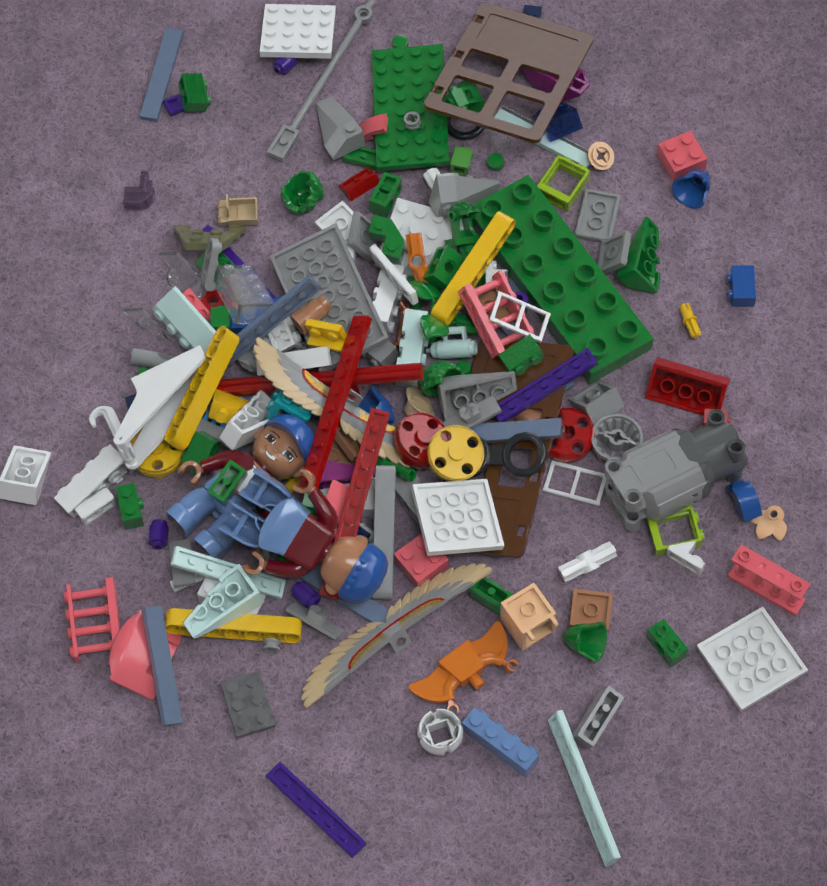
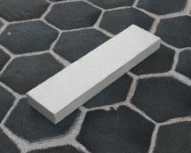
[370,244,419,305]
[256,346,332,376]

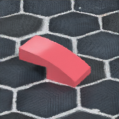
[359,114,388,141]

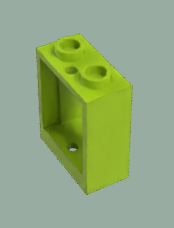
[537,155,590,212]
[646,505,705,556]

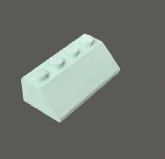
[152,286,216,354]

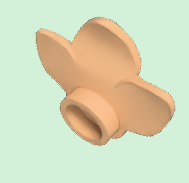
[750,505,787,541]

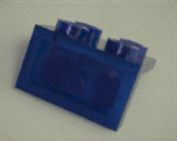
[532,102,583,142]

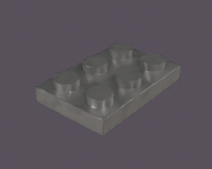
[221,671,276,739]

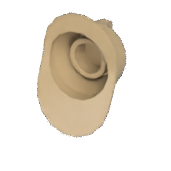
[404,387,435,416]

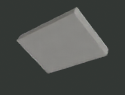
[574,188,621,243]

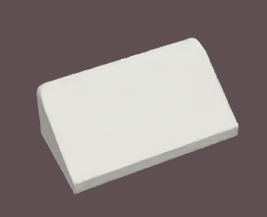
[75,487,116,526]

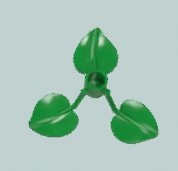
[410,281,479,345]

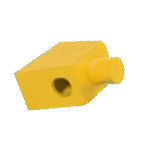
[208,389,249,424]

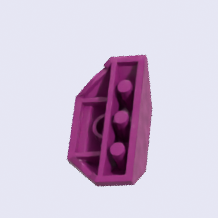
[522,67,590,101]

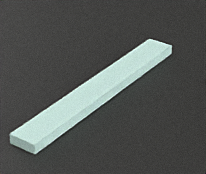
[548,710,621,867]

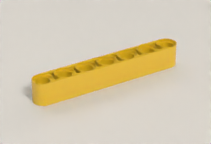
[430,211,516,326]
[164,326,239,451]
[165,608,302,644]

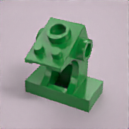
[443,80,485,117]
[445,202,481,247]

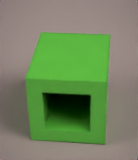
[450,146,473,177]

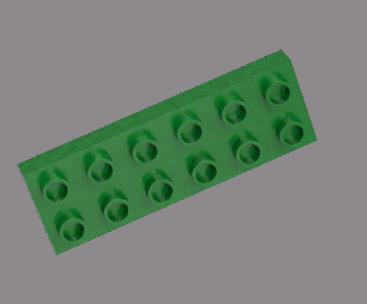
[471,175,654,385]

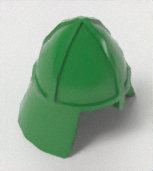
[562,622,607,662]

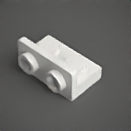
[268,316,302,353]

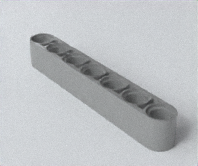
[373,465,396,600]

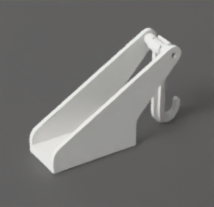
[89,345,205,470]

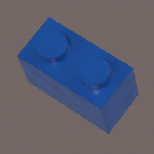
[727,265,756,307]

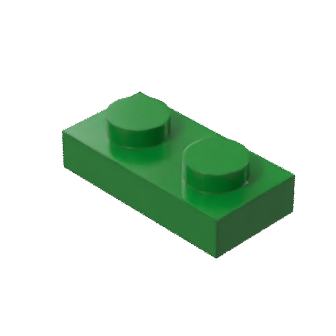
[343,147,377,170]

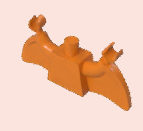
[409,621,518,714]

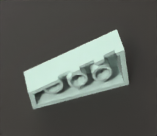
[395,309,429,389]

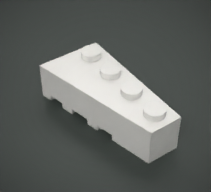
[54,444,136,518]

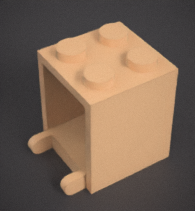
[500,583,559,651]

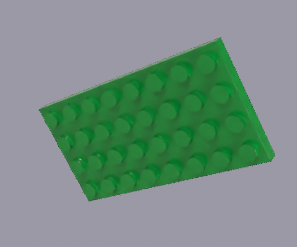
[372,44,450,171]

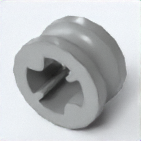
[404,111,421,130]
[262,638,281,653]

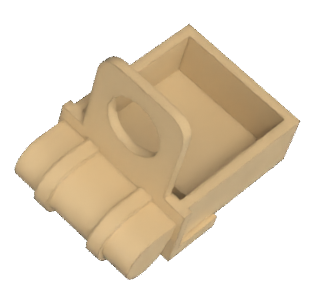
[217,193,258,227]

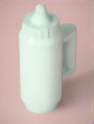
[426,326,478,359]

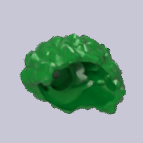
[280,170,324,215]
[421,360,465,397]

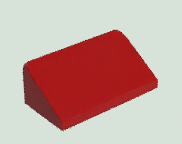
[338,168,379,202]

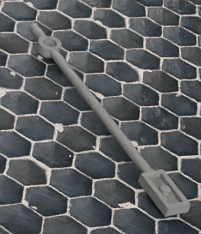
[267,0,376,162]

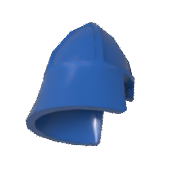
[672,169,710,209]
[358,384,394,424]

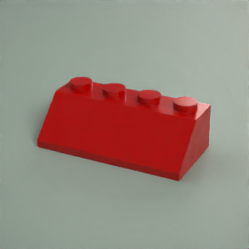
[645,357,731,416]

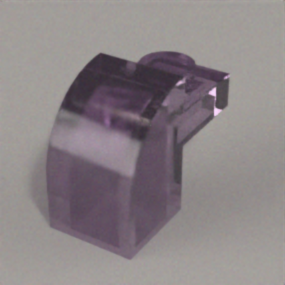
[123,171,156,212]

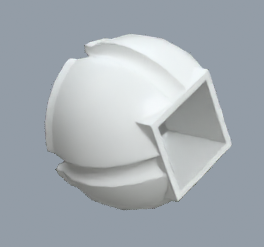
[417,709,463,756]

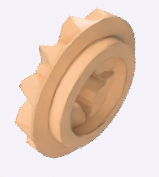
[587,142,614,171]

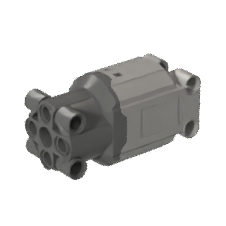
[605,409,748,532]

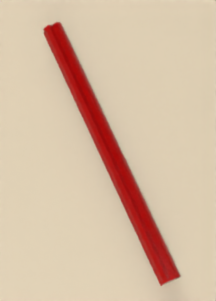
[216,362,424,395]

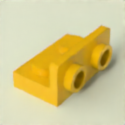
[305,318,347,352]

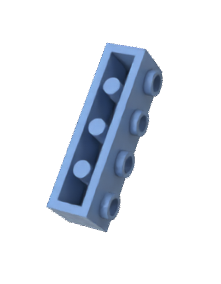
[462,708,539,777]

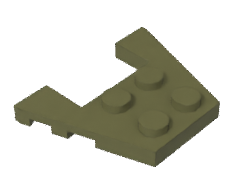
[174,225,246,251]

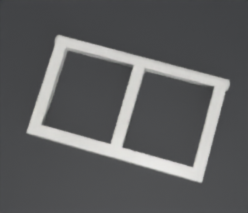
[489,291,551,343]
[542,460,607,506]

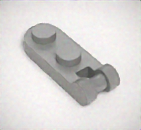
[200,238,222,291]

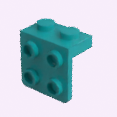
[265,388,312,422]

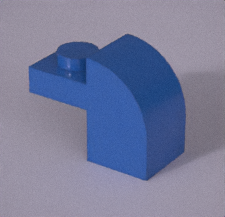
[726,480,762,522]

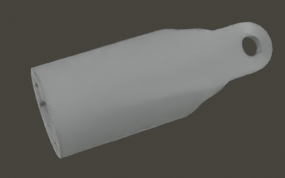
[131,348,174,368]

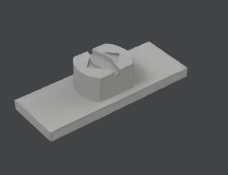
[443,395,502,429]
[169,539,196,588]
[285,602,345,640]

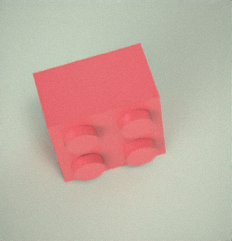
[657,131,708,182]
[394,533,449,587]

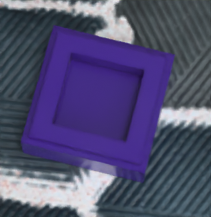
[163,94,184,117]

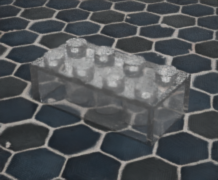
[215,264,274,324]

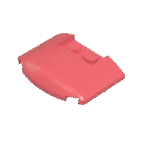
[108,610,182,701]

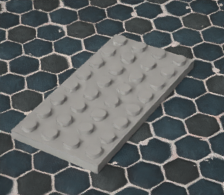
[270,223,390,372]

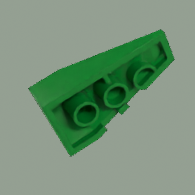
[617,216,660,293]

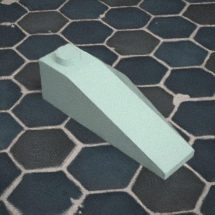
[183,564,265,639]

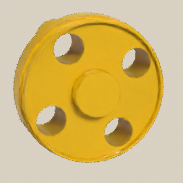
[427,425,484,482]
[130,427,185,479]

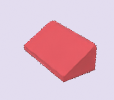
[326,480,349,524]

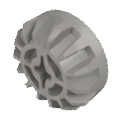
[591,414,643,461]

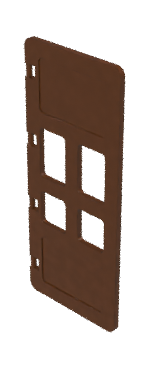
[443,339,574,559]

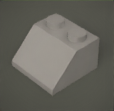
[568,380,625,426]

